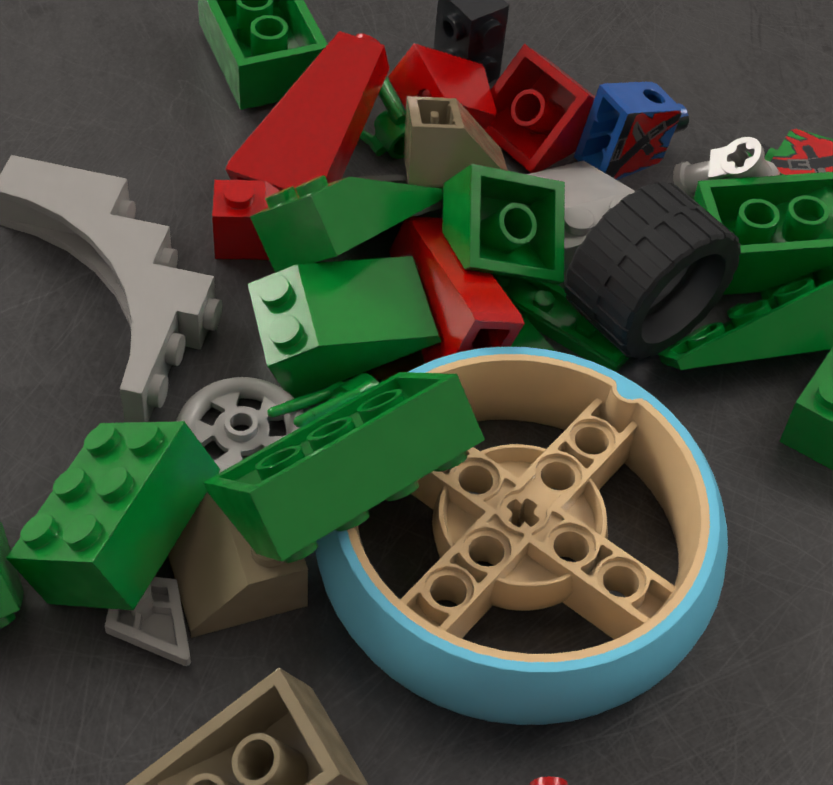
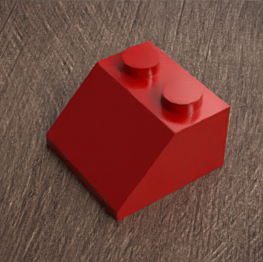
[485,43,595,173]

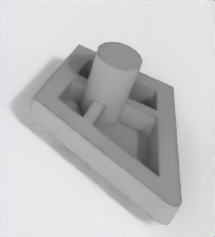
[105,577,191,666]

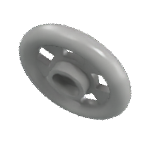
[176,377,304,473]

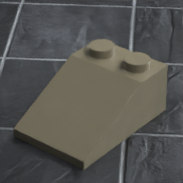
[125,668,368,785]

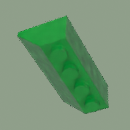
[203,372,485,563]

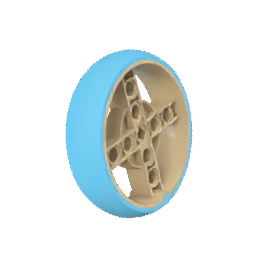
[315,347,728,725]

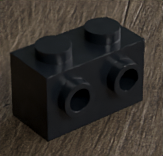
[433,0,509,83]

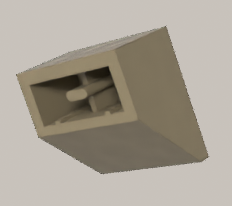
[403,96,508,192]

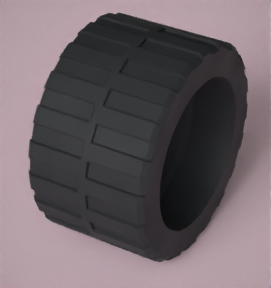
[565,182,741,359]

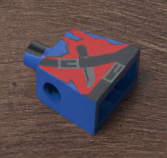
[574,82,689,180]

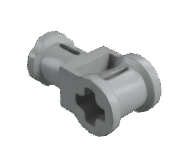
[673,137,780,200]

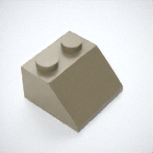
[167,493,308,638]

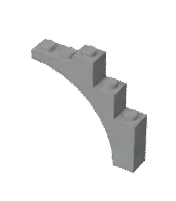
[0,155,222,422]

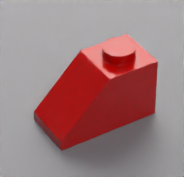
[212,180,279,260]

